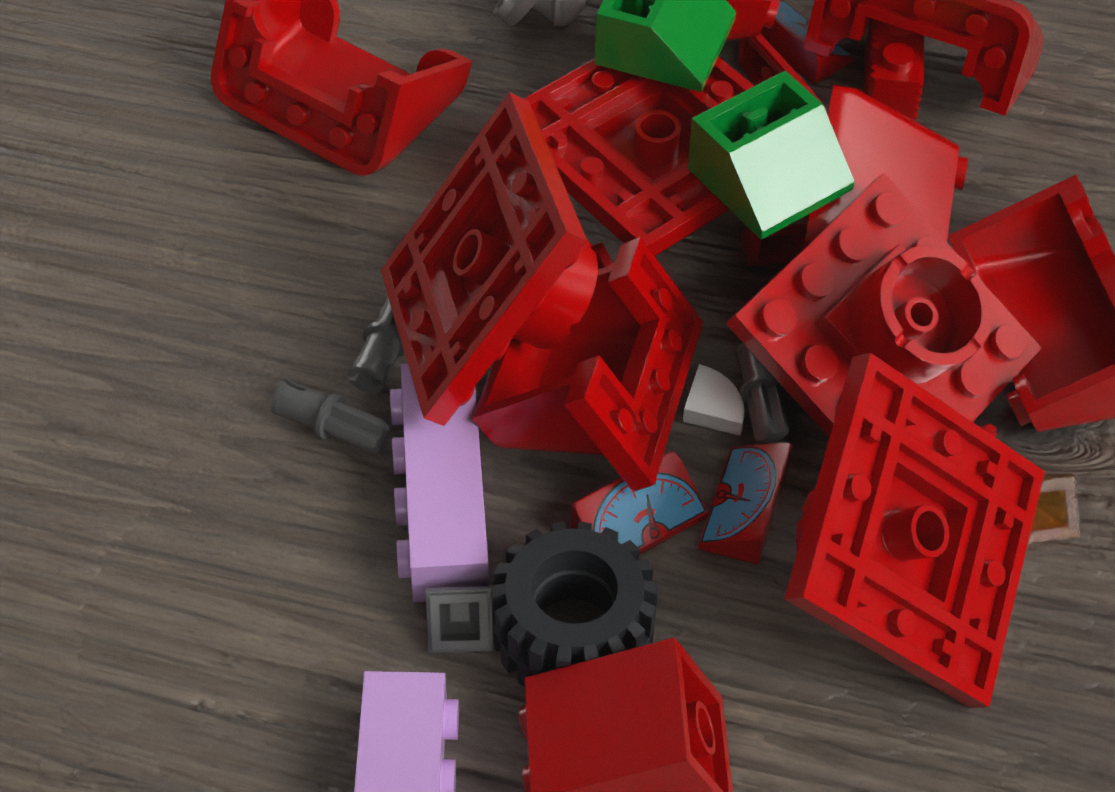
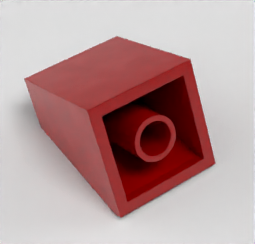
[519,637,733,792]

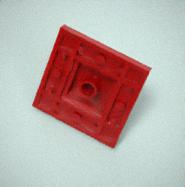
[523,56,754,256]
[380,92,598,426]
[726,173,1042,438]
[784,353,1045,708]

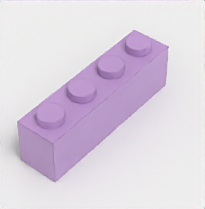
[390,364,489,603]
[354,671,459,792]

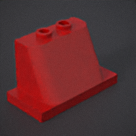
[472,237,703,492]

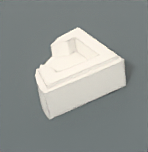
[683,364,744,436]

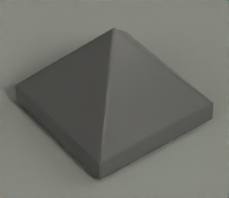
[426,586,493,653]

